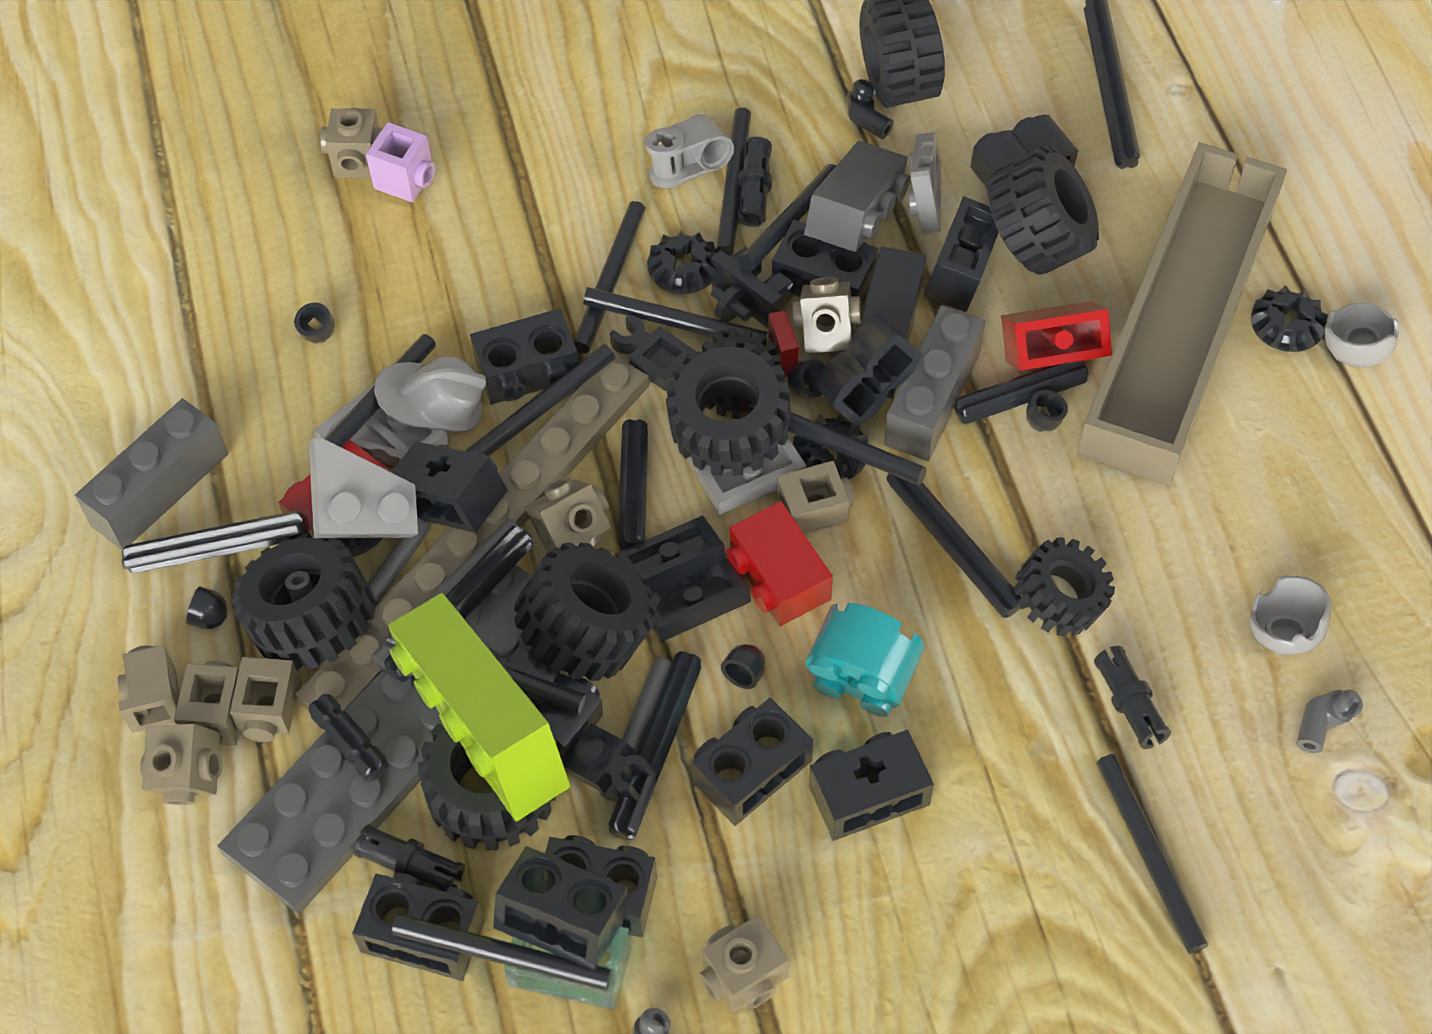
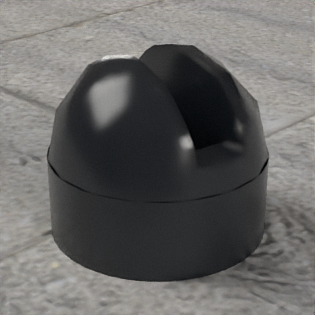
[294,302,335,344]
[787,359,825,398]
[1026,390,1068,432]
[186,586,228,629]
[721,644,765,689]

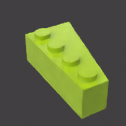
[388,593,571,822]

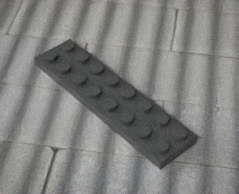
[217,565,534,915]

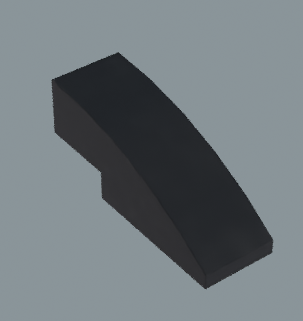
[861,246,927,400]

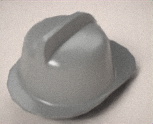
[374,356,486,432]

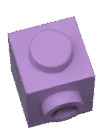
[366,122,435,203]

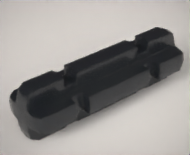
[308,694,389,782]

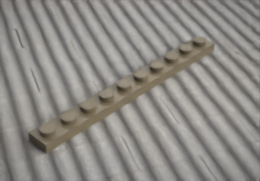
[295,355,649,712]

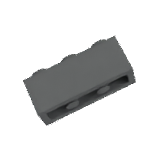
[804,140,910,252]
[884,305,985,461]
[75,398,228,550]

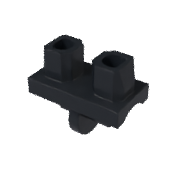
[710,247,793,329]

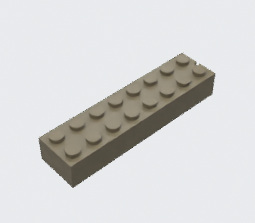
[1077,142,1287,486]

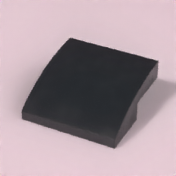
[614,515,751,642]

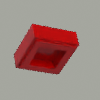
[768,310,799,377]

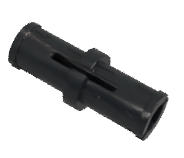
[737,136,773,227]
[1094,645,1171,749]
[353,824,465,892]

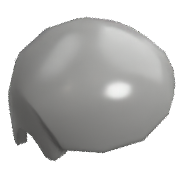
[1325,302,1399,368]
[1250,575,1332,656]

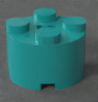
[805,603,925,717]

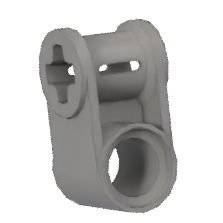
[644,114,734,188]

